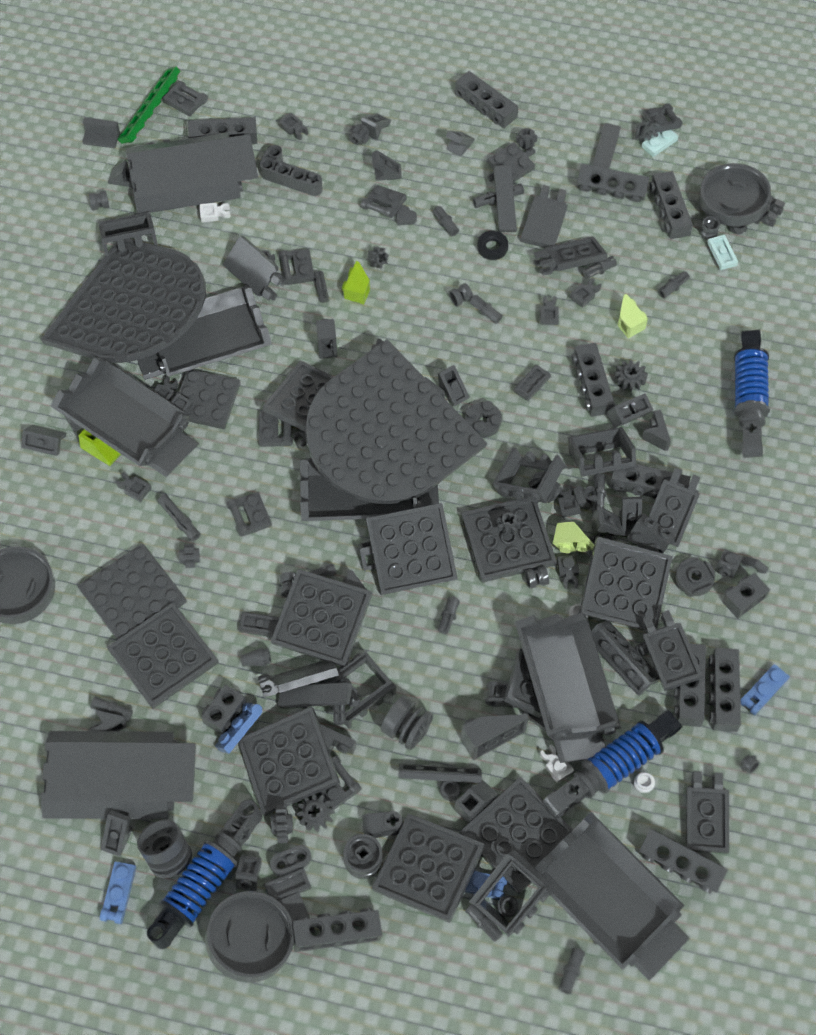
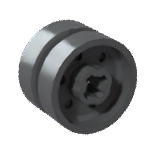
[343,834,382,879]

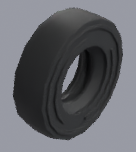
[477,230,508,260]

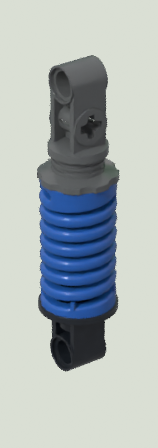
[734,329,770,458]
[542,710,683,819]
[147,800,262,949]

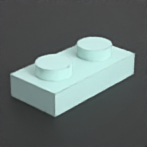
[642,130,678,157]
[708,235,738,270]

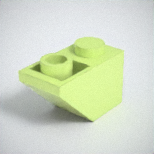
[618,294,648,339]
[553,522,594,553]

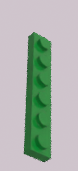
[117,66,181,144]

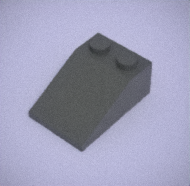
[461,714,528,760]

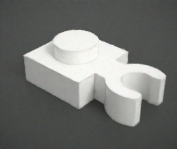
[200,203,231,222]
[540,745,574,784]

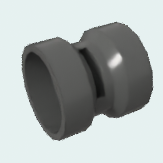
[89,190,109,211]
[700,216,720,240]
[449,283,473,307]
[525,566,549,589]
[279,572,296,598]

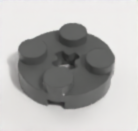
[465,401,502,438]
[675,558,715,597]

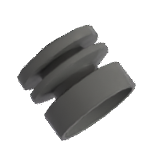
[381,695,434,750]
[137,820,192,878]

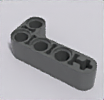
[260,145,323,196]

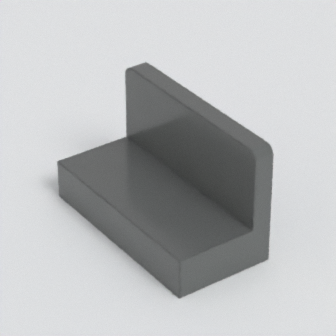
[82,118,120,148]
[21,425,66,456]

